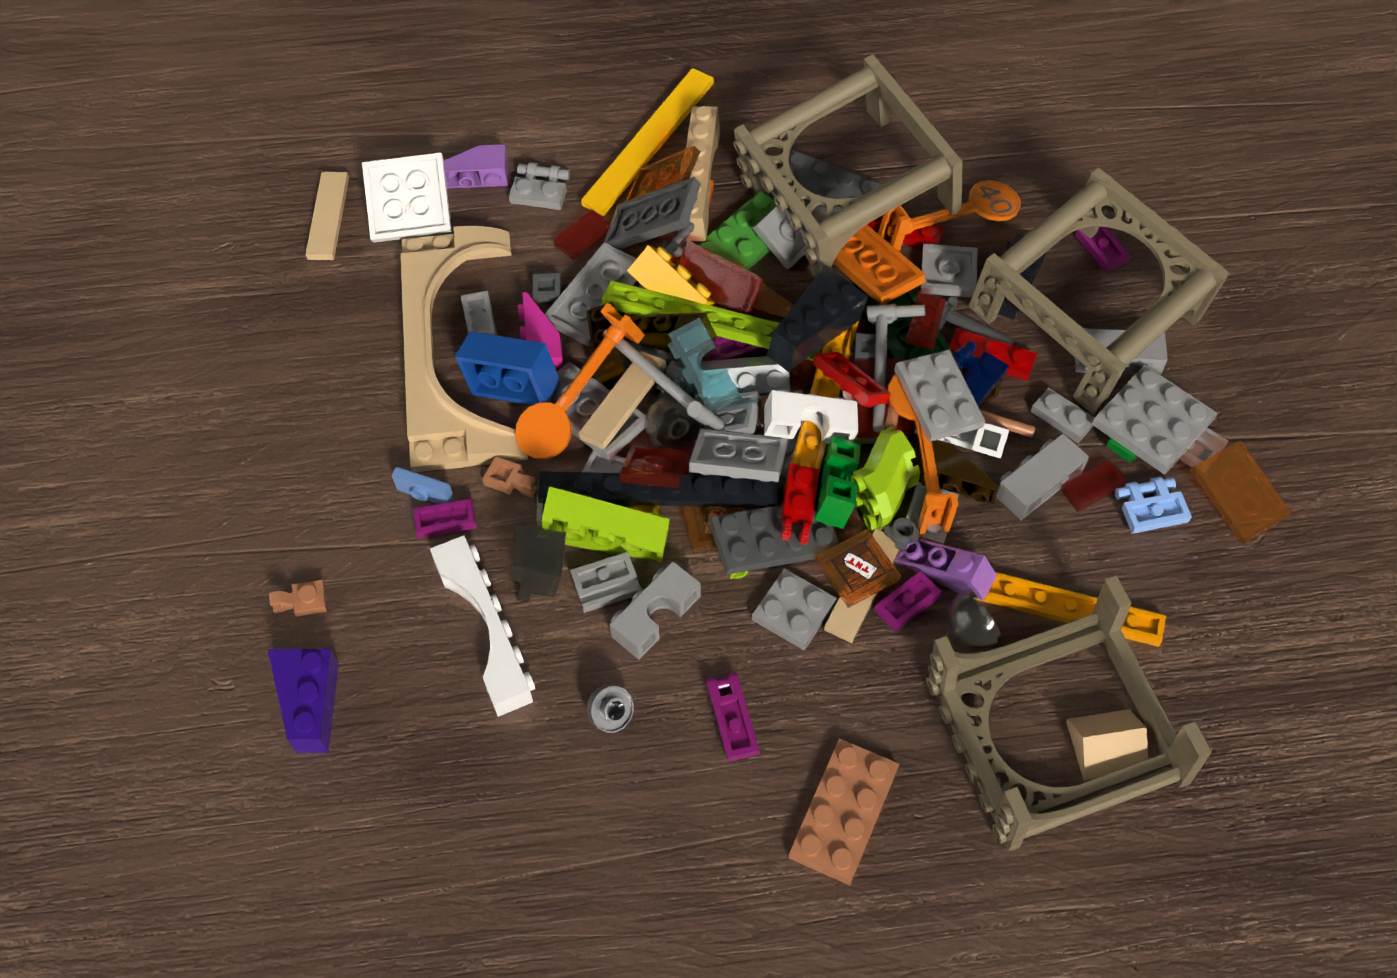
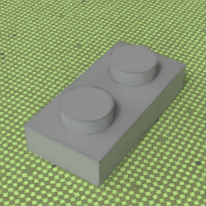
[1031,388,1095,443]

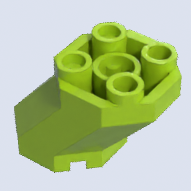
[851,427,921,531]

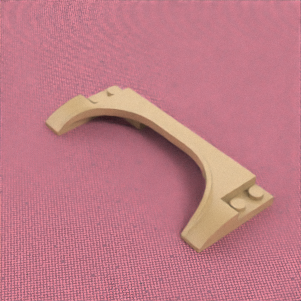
[400,226,528,473]

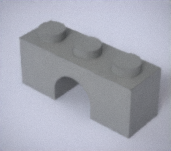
[610,562,701,660]

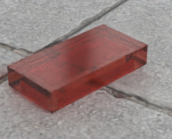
[554,209,610,260]
[1060,460,1128,512]

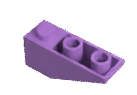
[444,144,508,188]
[895,539,997,600]

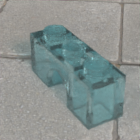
[668,318,742,413]

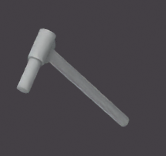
[867,304,925,432]
[603,328,724,430]

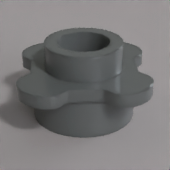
[884,517,919,550]

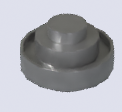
[587,684,634,733]

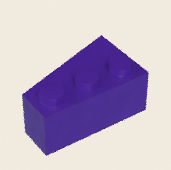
[267,649,339,753]

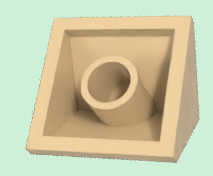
[1066,709,1148,782]

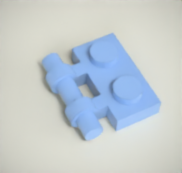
[1115,477,1192,534]

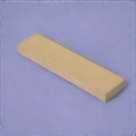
[305,172,349,260]
[578,351,667,450]
[824,529,900,643]

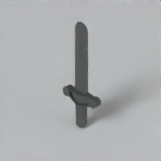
[637,222,694,289]
[917,296,1014,345]

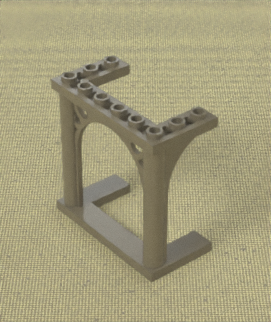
[733,54,962,280]
[968,167,1230,416]
[926,575,1212,852]

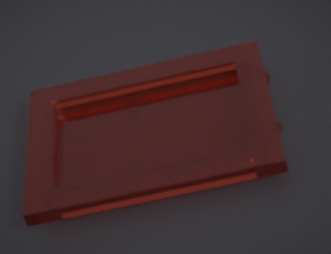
[677,241,764,315]

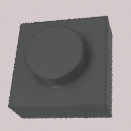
[532,273,561,303]
[854,333,876,364]

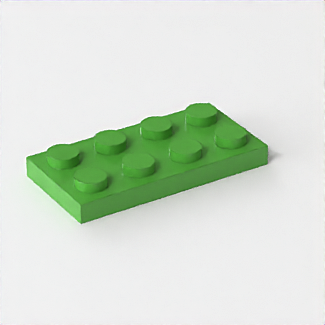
[689,191,776,288]

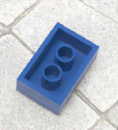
[455,332,561,405]

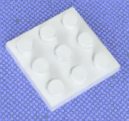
[362,153,452,243]

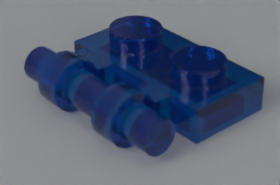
[954,341,1009,407]

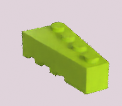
[541,486,670,563]

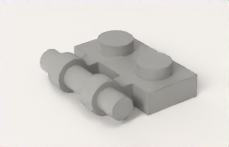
[509,162,570,210]

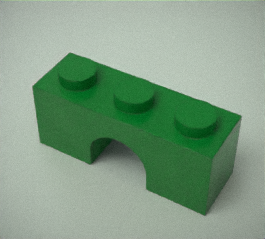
[814,436,860,529]

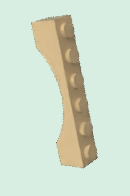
[678,106,720,241]

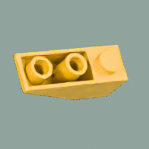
[627,245,715,306]

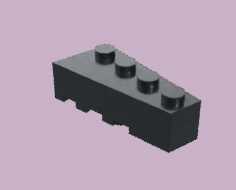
[767,265,868,372]

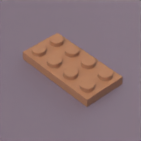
[788,738,900,885]

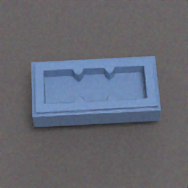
[392,467,454,504]

